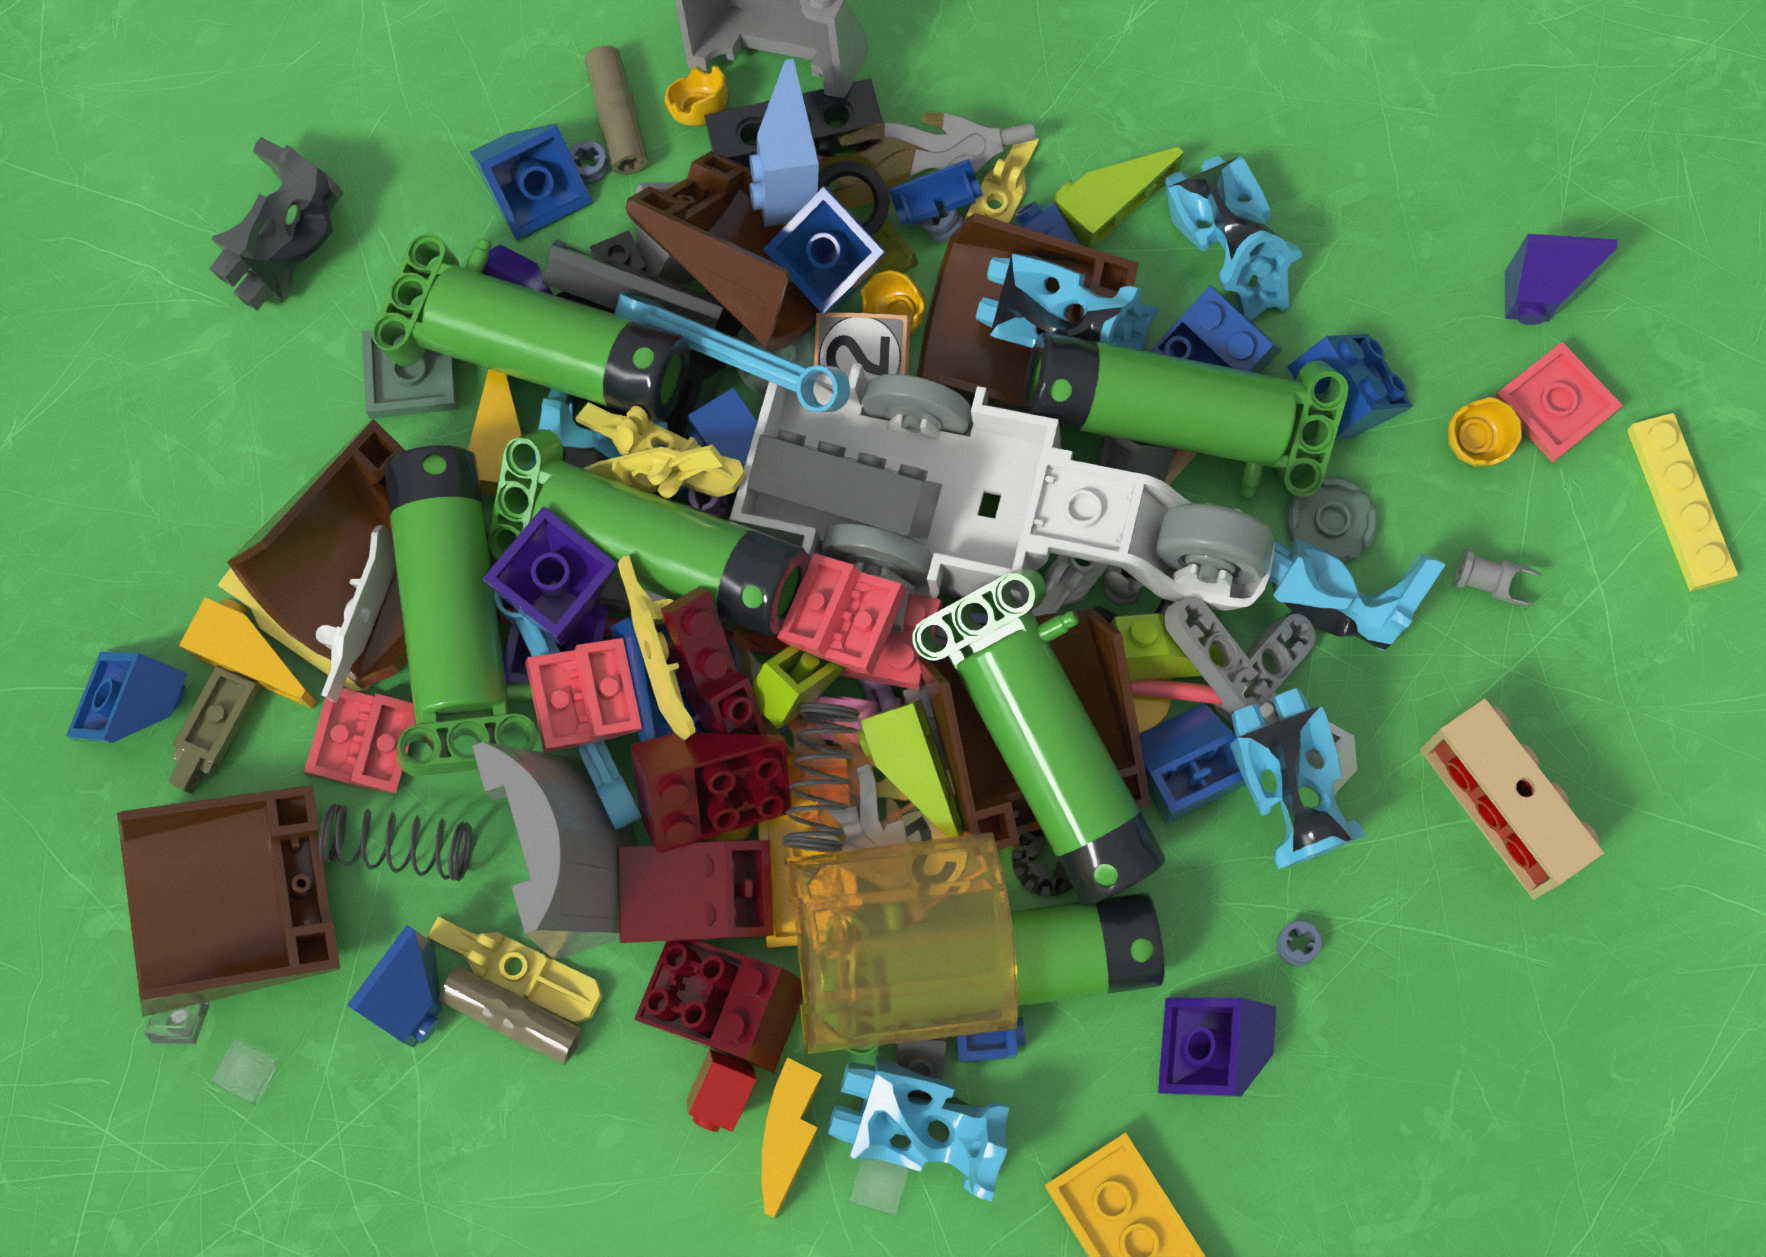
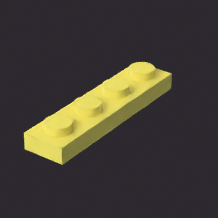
[1627,413,1738,592]

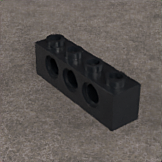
[704,78,883,168]

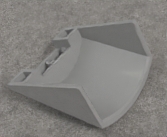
[472,742,638,960]

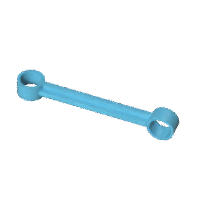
[614,292,850,412]
[494,591,642,830]

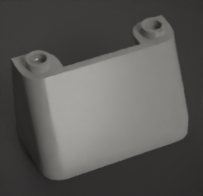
[674,0,868,99]

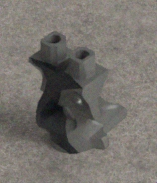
[209,137,343,311]

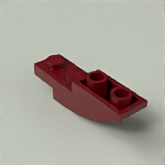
[661,586,768,735]

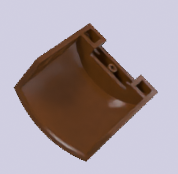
[625,151,861,350]
[917,213,1139,413]
[227,419,493,689]
[917,608,1151,857]
[117,785,340,1017]

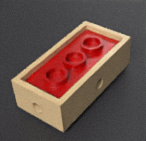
[1419,698,1604,900]

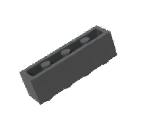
[747,429,942,539]

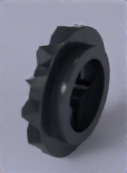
[1012,829,1073,896]

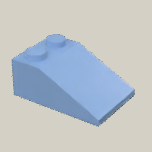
[750,59,819,227]

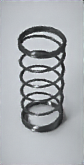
[782,702,860,853]
[319,804,472,882]

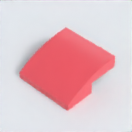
[777,553,907,676]
[525,638,642,753]
[304,688,415,794]

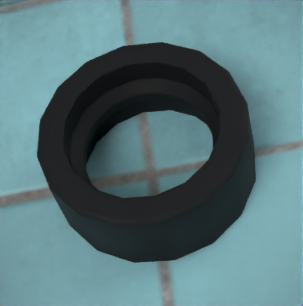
[818,160,890,236]

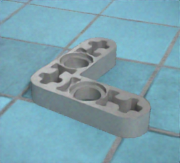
[1164,597,1316,712]

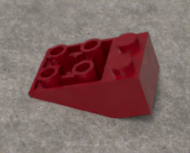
[630,733,792,852]
[617,840,774,943]
[634,940,809,1073]

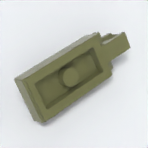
[168,665,262,794]

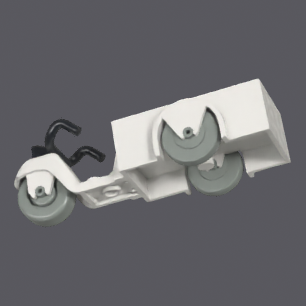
[729,362,1275,623]

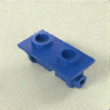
[888,159,983,227]

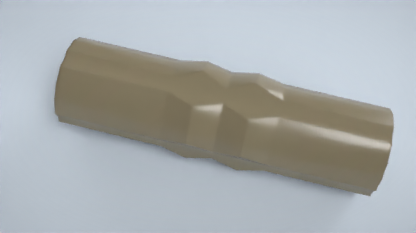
[585,46,648,175]
[439,965,584,1065]

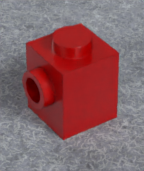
[686,1049,757,1132]

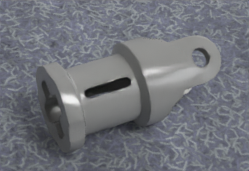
[1454,549,1542,606]
[1103,565,1144,605]

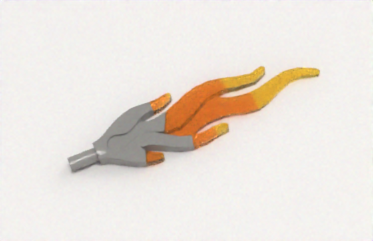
[817,112,1036,208]
[734,625,929,925]

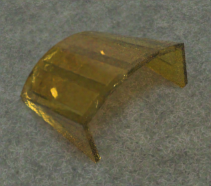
[784,832,1018,1054]

